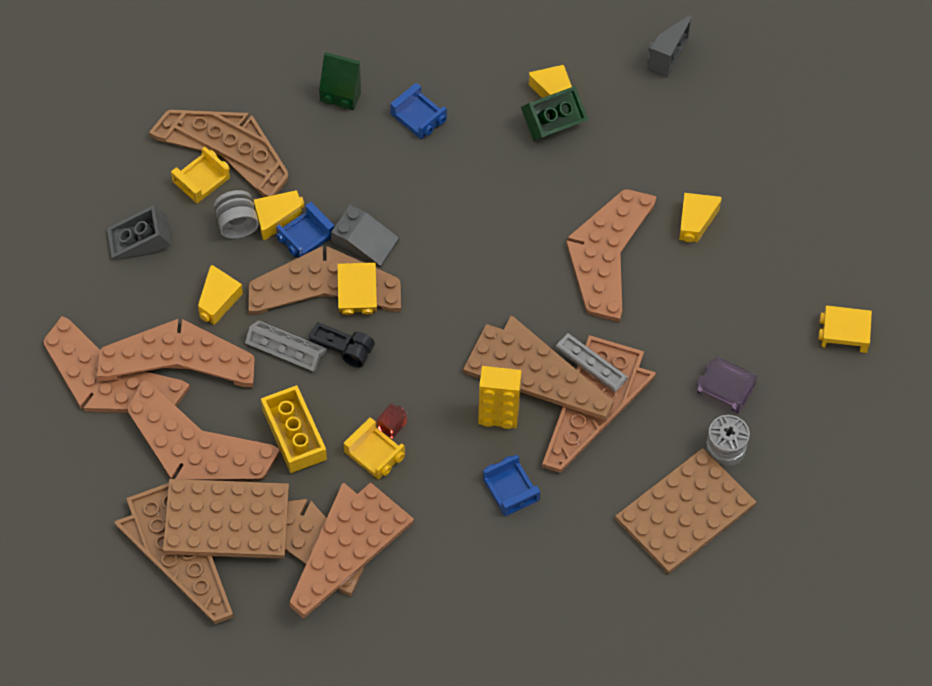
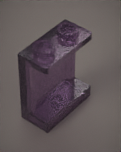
[696,356,758,414]

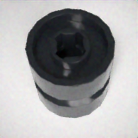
[341,331,375,368]

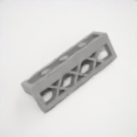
[245,320,327,372]

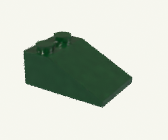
[319,52,361,110]
[521,86,588,141]

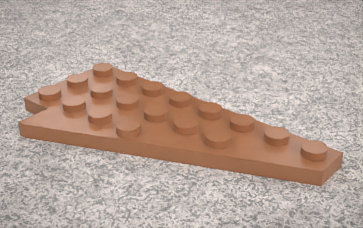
[542,335,656,473]
[289,483,414,619]

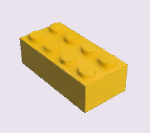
[478,366,522,429]
[261,385,327,474]

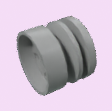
[214,190,259,239]
[705,415,750,467]

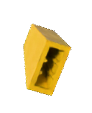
[528,65,572,98]
[253,190,305,240]
[679,193,722,242]
[198,265,243,325]

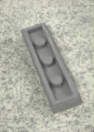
[555,333,628,393]

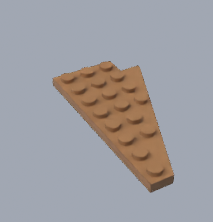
[463,316,613,421]
[114,478,234,624]

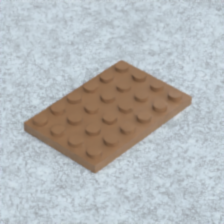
[615,448,756,575]
[163,479,289,559]

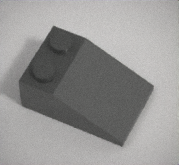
[647,15,692,77]
[107,205,171,260]
[331,205,399,268]

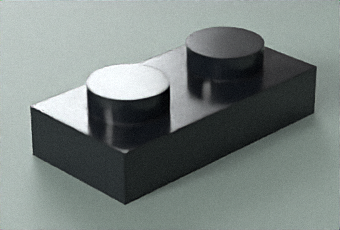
[309,322,352,354]

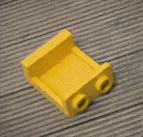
[171,146,230,204]
[337,263,377,315]
[818,306,872,353]
[343,417,405,480]

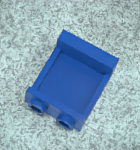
[390,83,447,139]
[276,202,335,258]
[483,455,540,517]

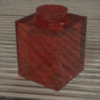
[377,403,407,439]

